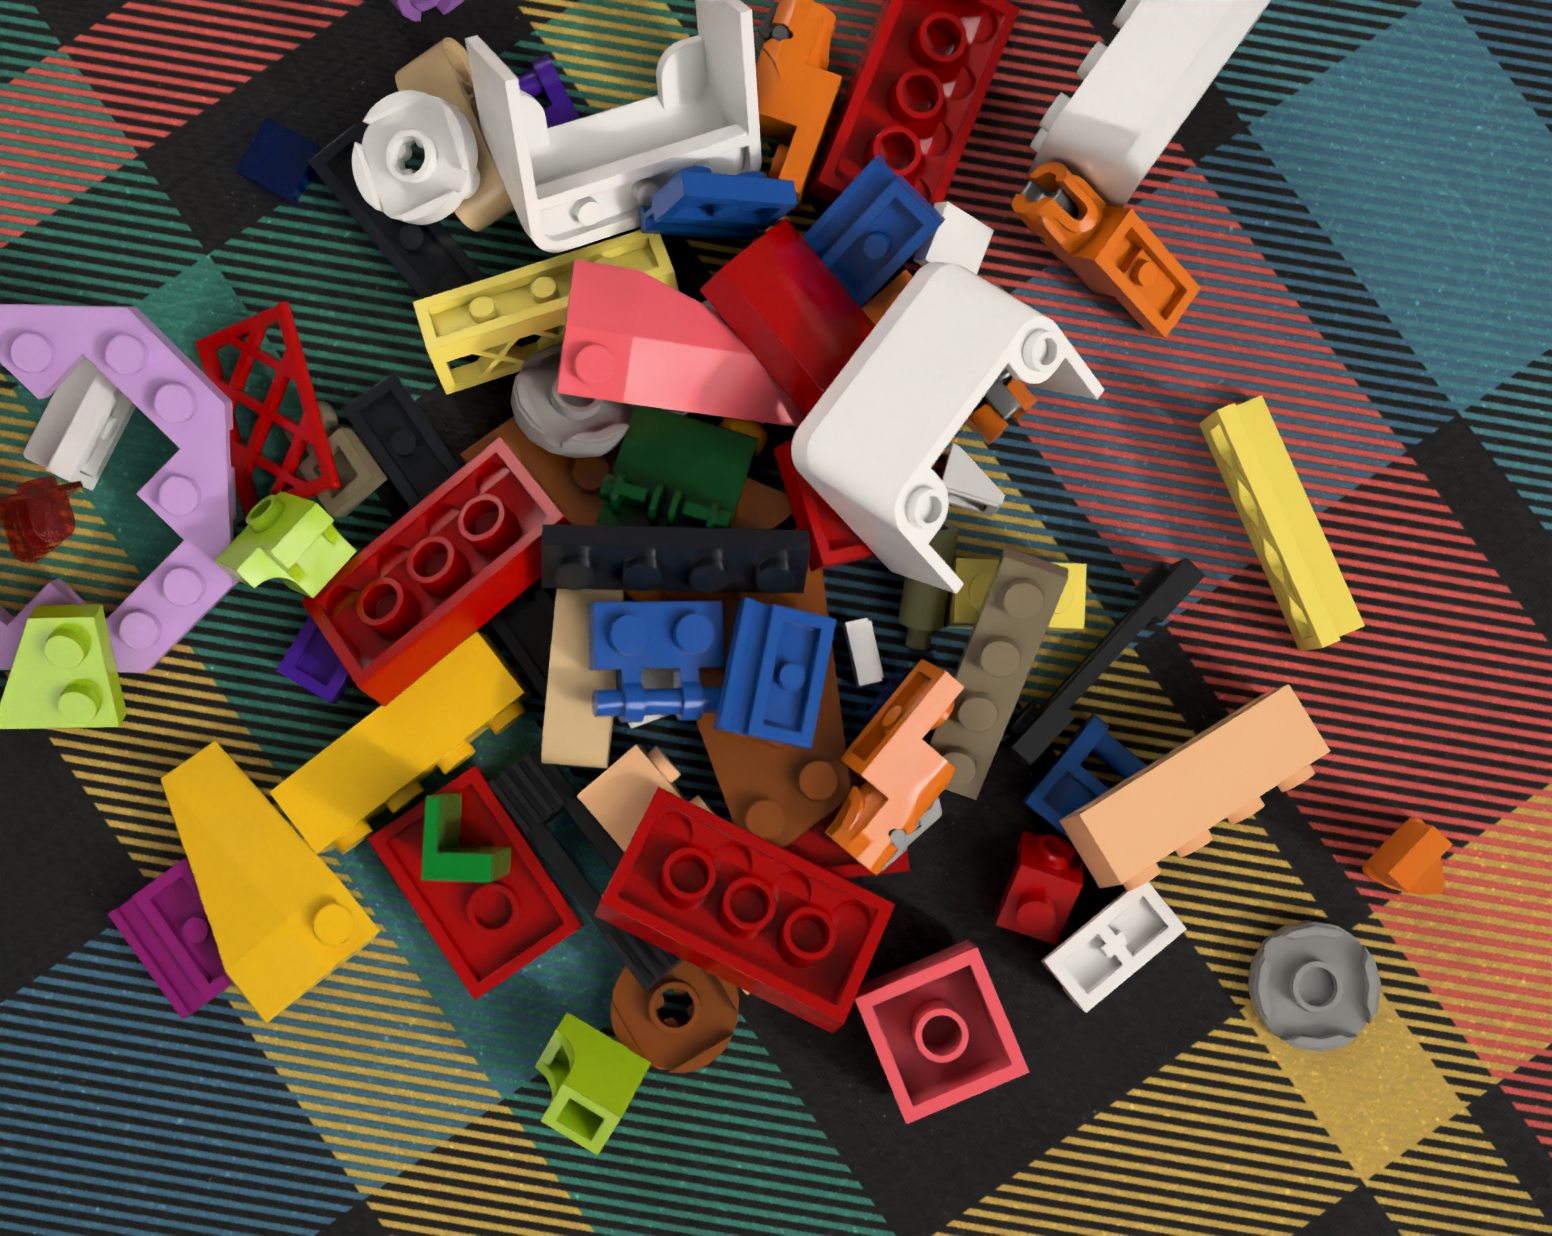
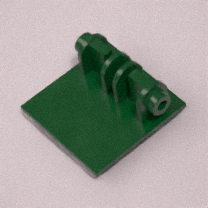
[596,405,758,528]

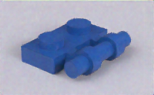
[588,601,724,723]

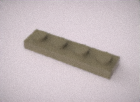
[927,547,1068,800]

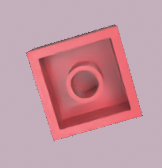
[855,939,1029,1124]

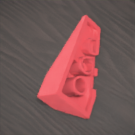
[556,259,806,427]

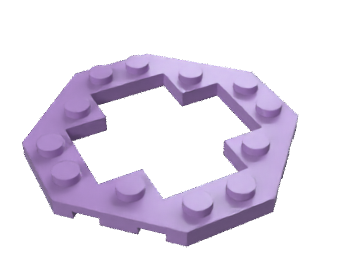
[0,304,239,673]

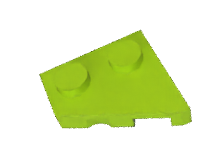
[0,604,127,729]

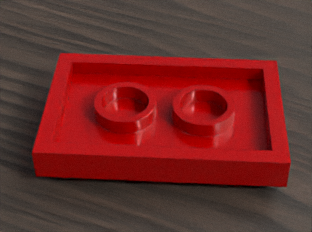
[367,765,585,1000]

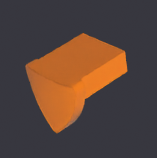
[1362,817,1453,895]

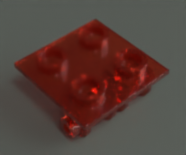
[0,476,83,563]

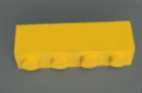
[269,631,532,855]

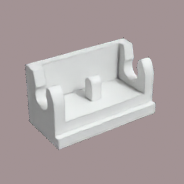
[1041,882,1187,1013]

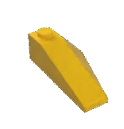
[161,741,380,1024]

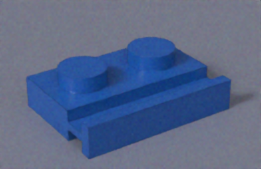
[803,154,946,308]
[638,166,797,241]
[713,597,837,749]

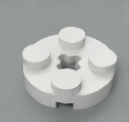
[352,90,480,225]

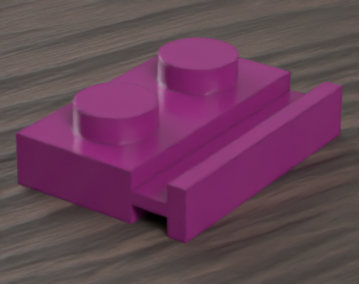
[108,858,234,1020]

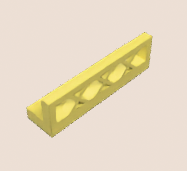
[413,230,679,395]
[1199,395,1365,652]

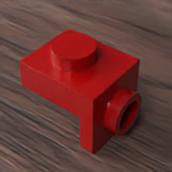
[995,831,1083,945]

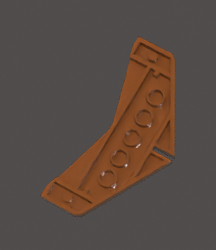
[460,416,851,848]

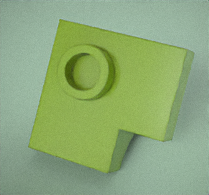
[214,491,356,598]
[535,1012,651,1156]

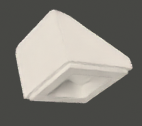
[940,443,1005,517]

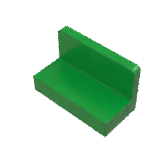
[421,793,511,883]

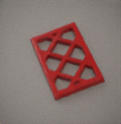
[196,301,341,520]

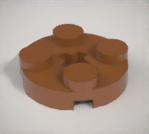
[610,960,739,1073]

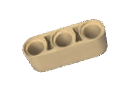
[395,37,515,232]
[541,589,625,769]

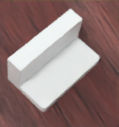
[23,358,136,491]

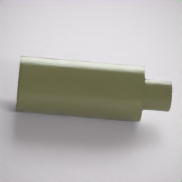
[898,522,959,650]

